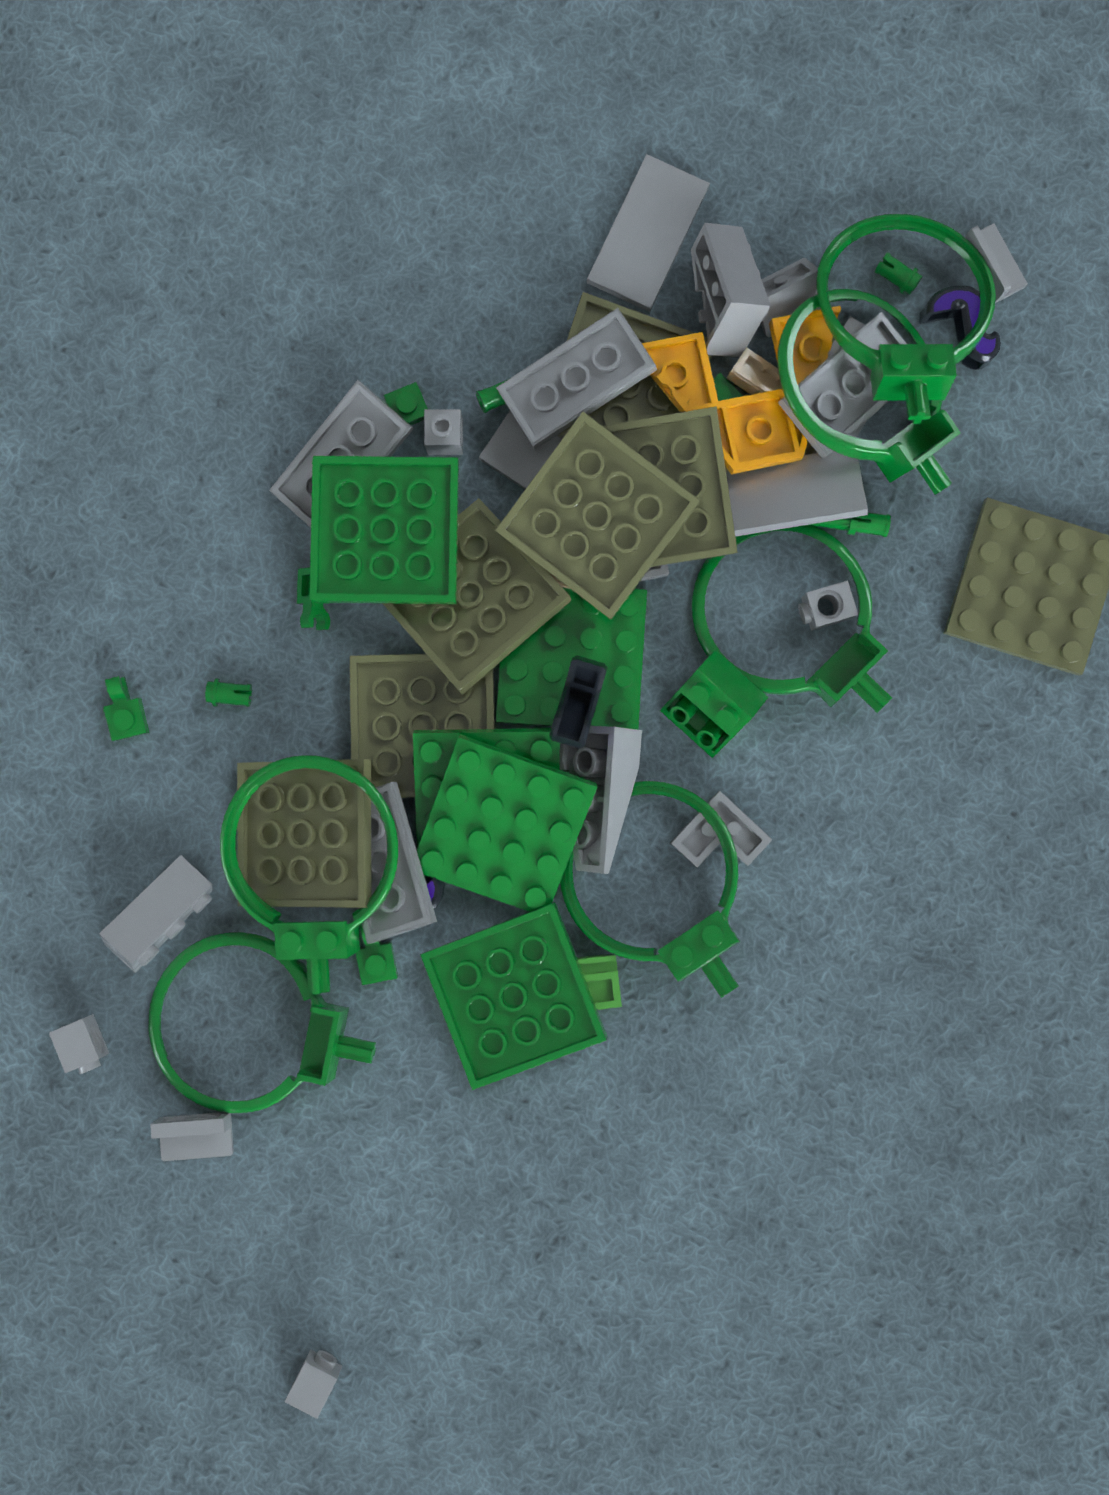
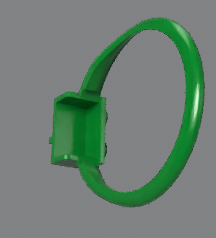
[816,214,996,424]
[778,289,961,495]
[692,525,892,713]
[220,755,398,994]
[560,781,740,998]
[148,932,376,1113]

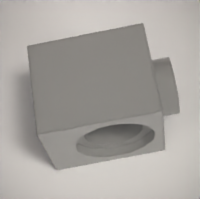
[424,409,463,455]
[798,580,858,631]
[49,1014,109,1074]
[285,1349,342,1419]

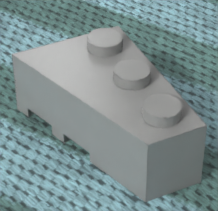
[691,223,770,357]
[99,855,213,973]

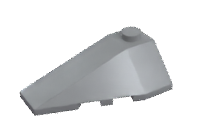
[560,726,642,874]

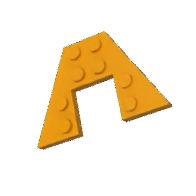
[642,306,841,474]

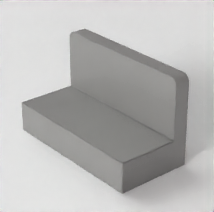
[965,223,1028,303]
[761,257,820,337]
[150,1112,234,1161]

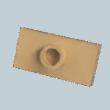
[727,347,782,395]

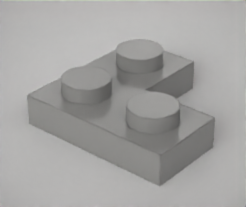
[670,791,772,868]

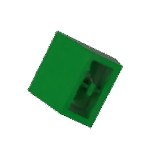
[660,649,769,758]

